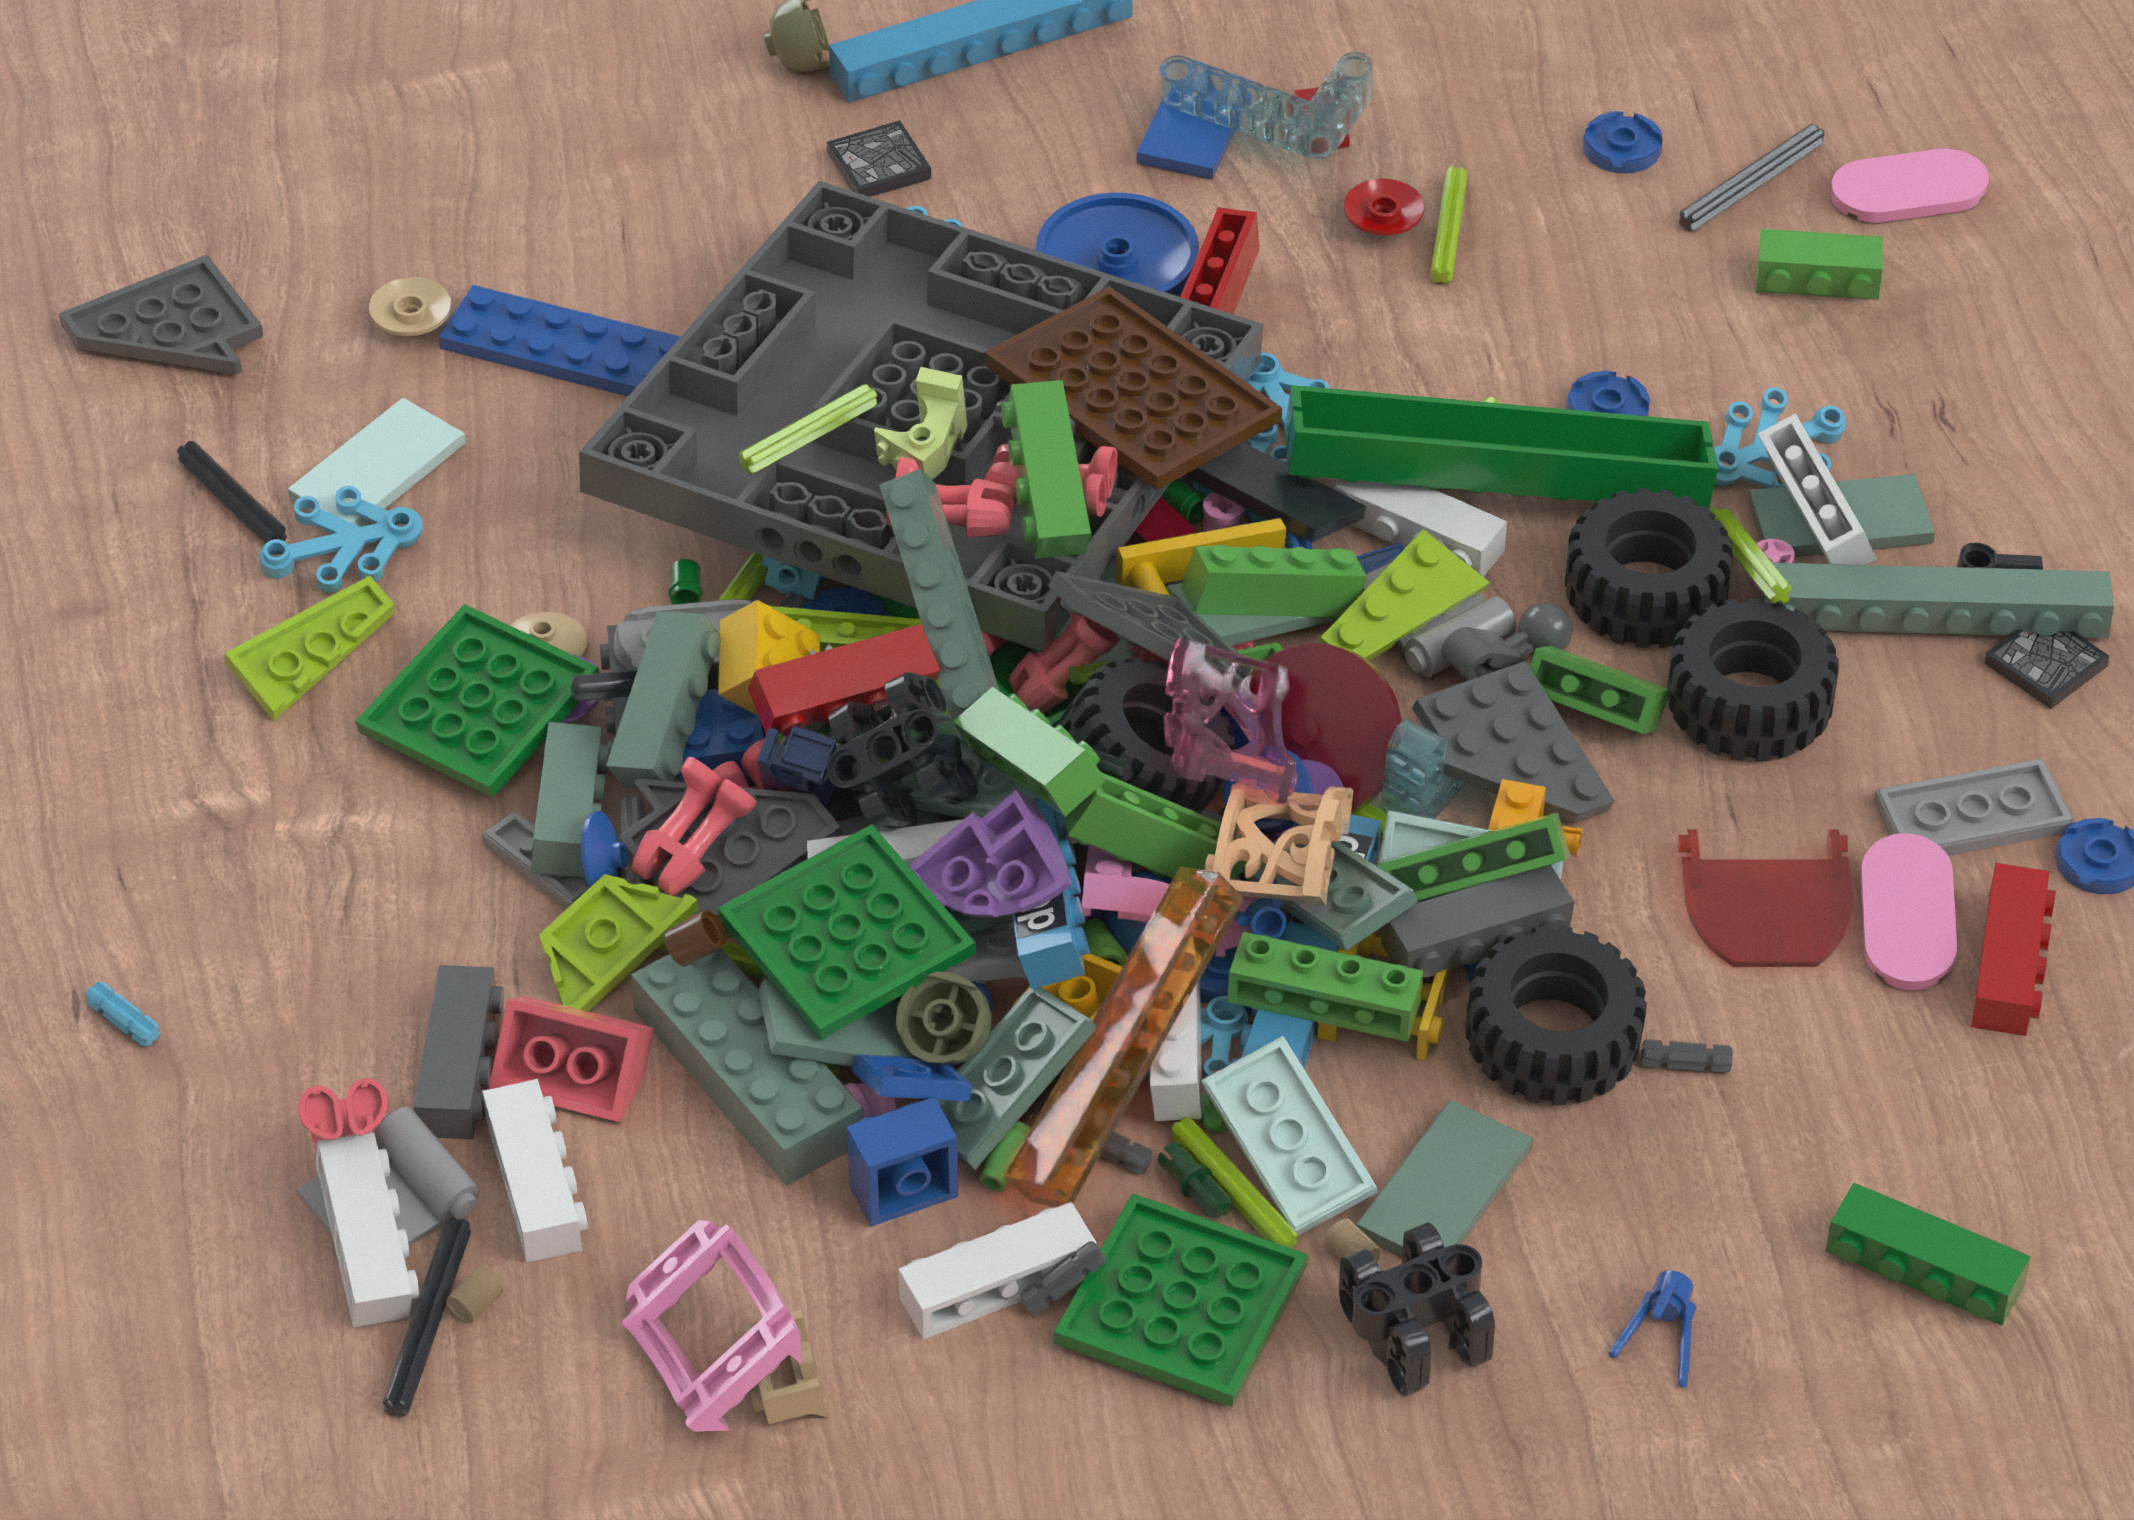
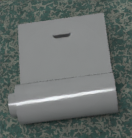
[1361,538,1516,678]
[296,1107,480,1245]

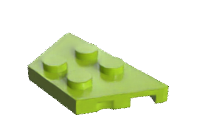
[539,874,700,1012]

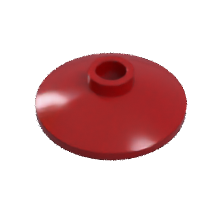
[1344,179,1425,236]

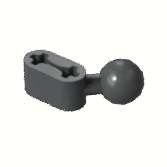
[1441,602,1573,681]

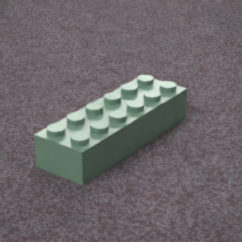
[631,948,863,1186]

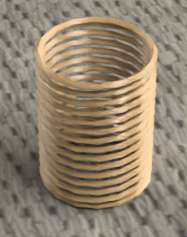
[1324,1219,1381,1262]
[447,1266,504,1323]

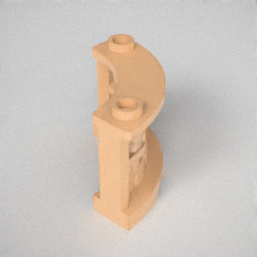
[1205,778,1353,906]

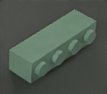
[606,611,720,788]
[531,722,609,878]

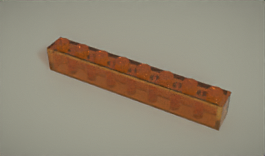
[1004,867,1244,1207]

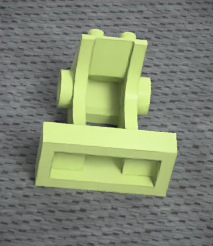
[874,367,967,480]

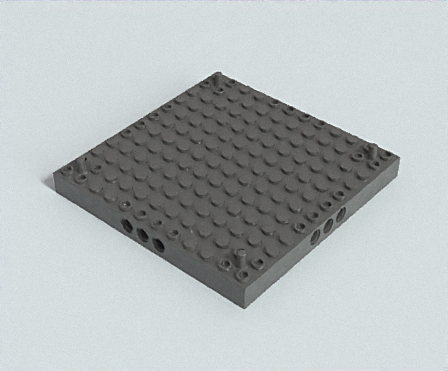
[579,181,1264,652]

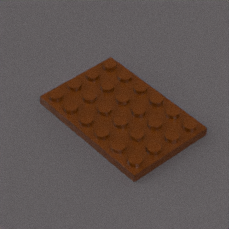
[984,286,1283,490]

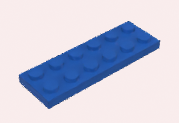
[439,285,681,396]

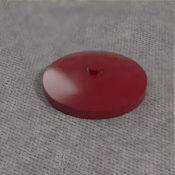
[1239,643,1403,814]

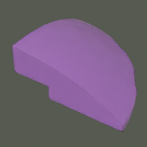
[909,790,1072,918]

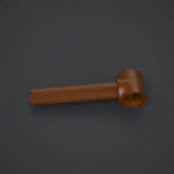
[665,910,733,967]

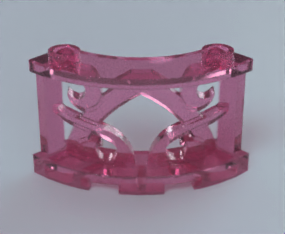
[1164,638,1298,804]

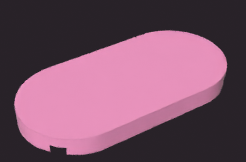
[1831,149,1989,223]
[1860,833,1957,991]

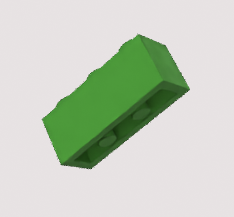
[1756,229,1883,299]
[1530,646,1671,734]

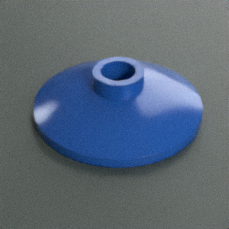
[581,811,628,889]

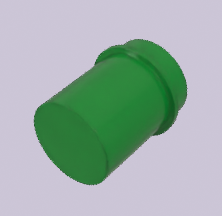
[1161,478,1205,524]
[668,559,703,605]

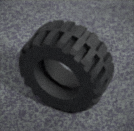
[1565,488,1733,648]
[1667,598,1839,762]
[1059,658,1236,813]
[1465,926,1647,1105]

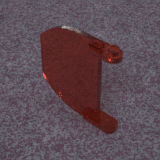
[1678,829,1853,967]

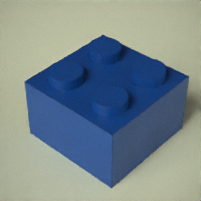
[676,689,764,787]
[847,1097,958,1227]

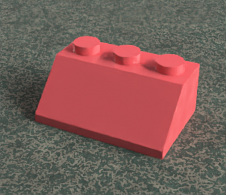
[488,996,654,1122]

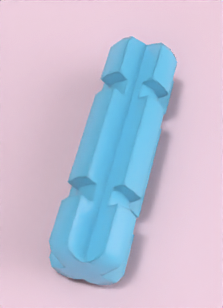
[85,981,161,1047]

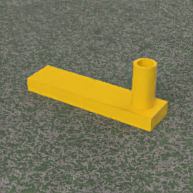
[1115,518,1286,595]

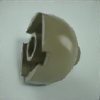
[764,0,830,74]
[896,972,992,1067]

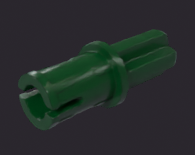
[1157,1142,1232,1219]

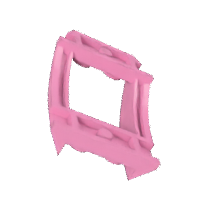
[1082,844,1266,957]
[622,1220,802,1432]

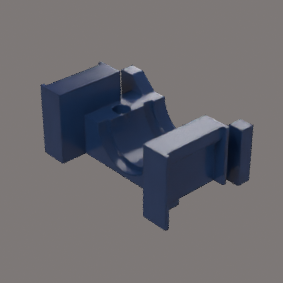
[757,725,838,812]

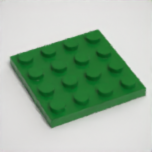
[355,604,600,798]
[718,824,976,1040]
[1054,1193,1308,1408]

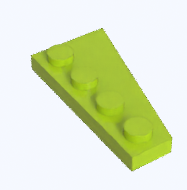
[1318,529,1490,661]
[225,576,394,721]

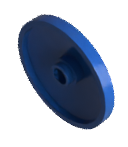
[1036,193,1199,296]

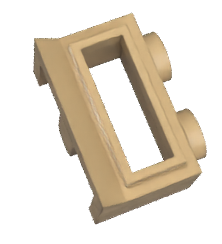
[745,1310,828,1424]

